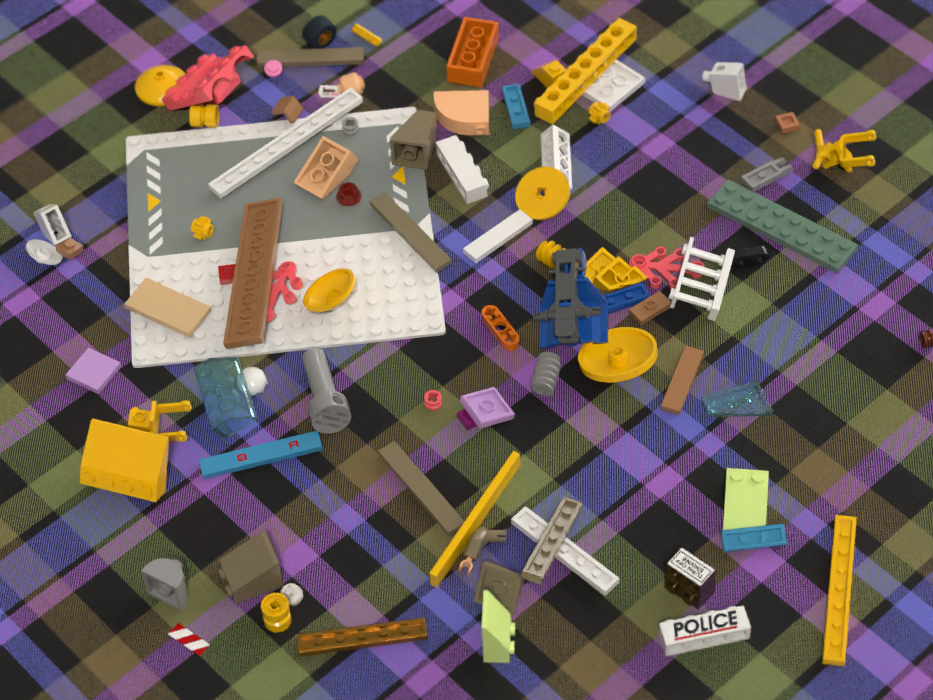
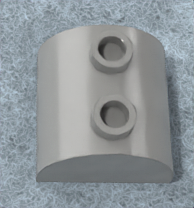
[142,558,188,611]

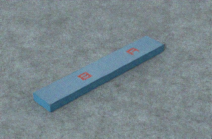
[199,431,323,480]

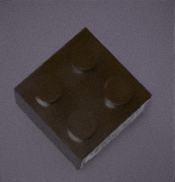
[664,547,716,610]

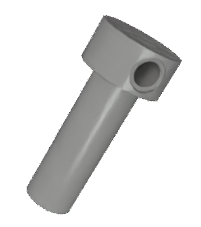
[302,348,352,434]

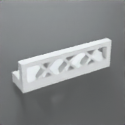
[541,124,572,190]

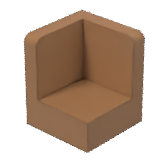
[272,96,303,123]

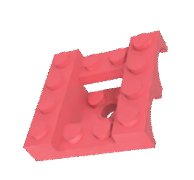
[161,45,254,111]

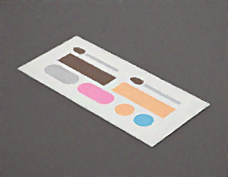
[318,85,340,98]

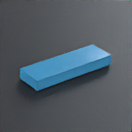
[502,84,530,129]
[720,524,787,553]

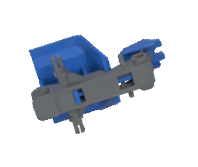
[533,248,608,349]

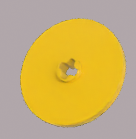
[515,167,570,220]

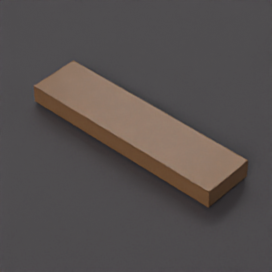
[661,346,704,415]

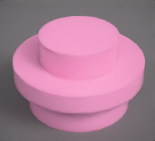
[264,60,282,78]

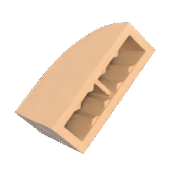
[434,90,489,135]

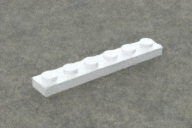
[511,506,620,596]

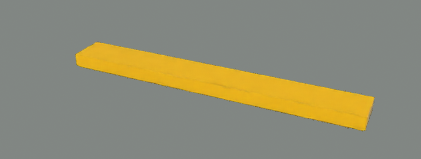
[429,451,520,588]
[822,515,857,666]

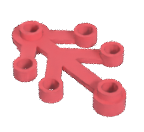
[629,246,705,290]
[266,261,303,323]

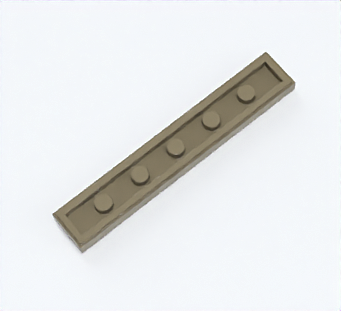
[257,47,364,68]
[369,192,452,273]
[378,441,465,536]
[521,497,583,585]

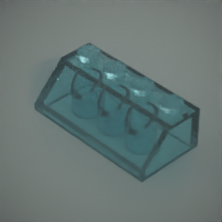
[193,357,258,439]

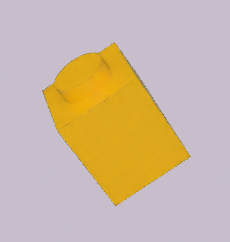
[532,60,566,88]

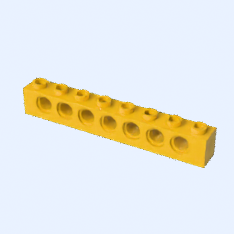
[534,18,637,124]

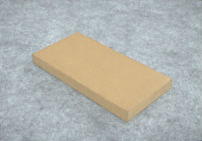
[124,278,211,338]

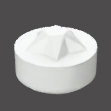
[280,583,303,606]

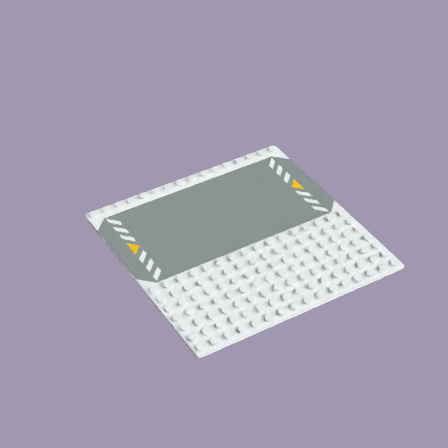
[126,107,446,368]

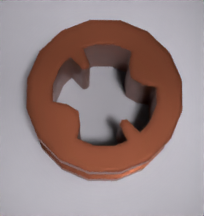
[919,329,933,349]

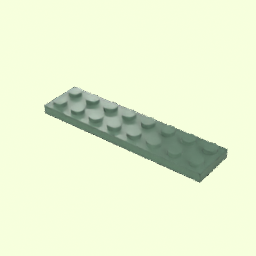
[707,179,858,274]

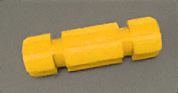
[352,24,382,47]

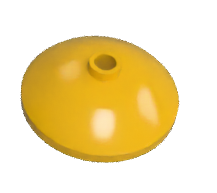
[135,65,186,106]
[303,268,356,313]

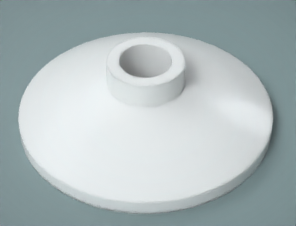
[26,239,62,265]

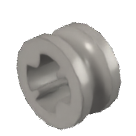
[342,117,359,135]

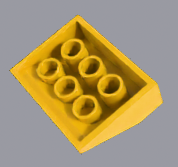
[80,419,169,502]

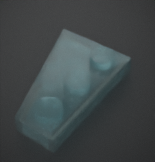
[701,381,773,417]

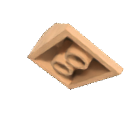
[293,136,359,200]

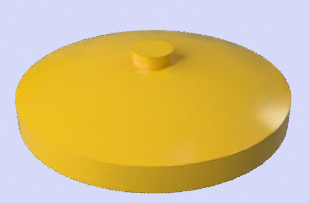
[578,327,658,383]

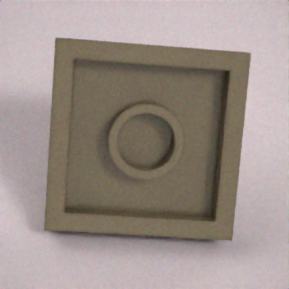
[473,561,524,616]

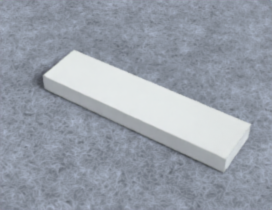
[463,209,533,263]

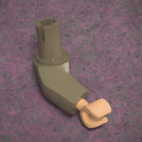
[459,526,506,576]

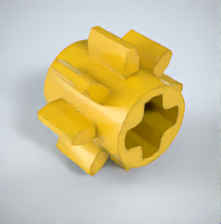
[588,101,611,125]
[190,216,214,240]

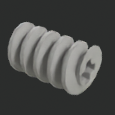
[530,352,561,397]

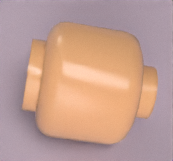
[337,72,365,95]

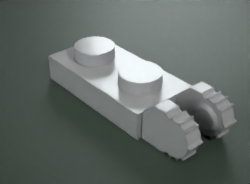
[741,157,794,192]

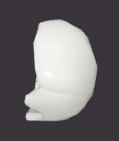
[236,367,268,396]

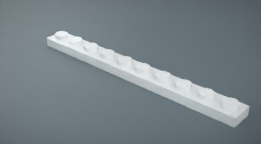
[208,88,363,199]

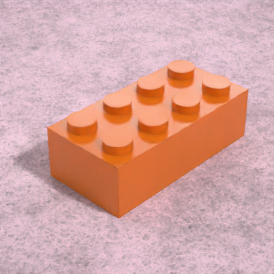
[446,17,499,87]

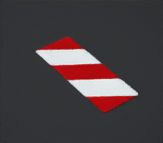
[168,623,210,656]

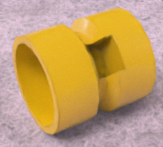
[189,104,219,128]
[261,593,292,632]

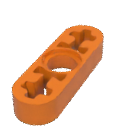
[481,305,520,351]

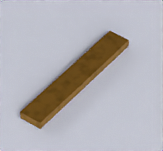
[296,617,428,657]

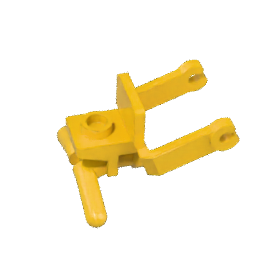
[812,129,876,173]
[128,400,192,442]

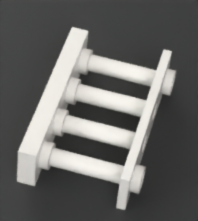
[668,237,735,321]

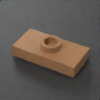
[629,291,671,325]

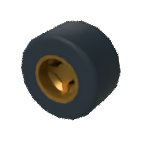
[302,15,337,49]

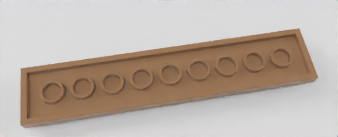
[223,197,283,349]

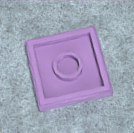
[65,347,122,394]
[459,387,515,429]

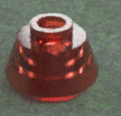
[336,182,362,206]

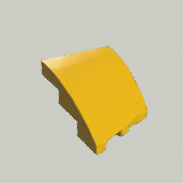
[585,247,648,291]

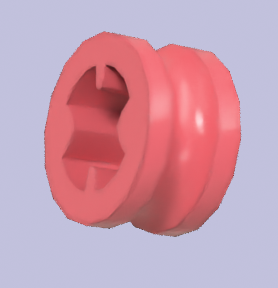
[424,390,442,410]

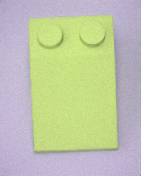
[723,468,769,530]
[482,590,515,663]

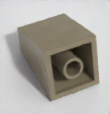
[390,110,437,170]
[218,531,283,604]

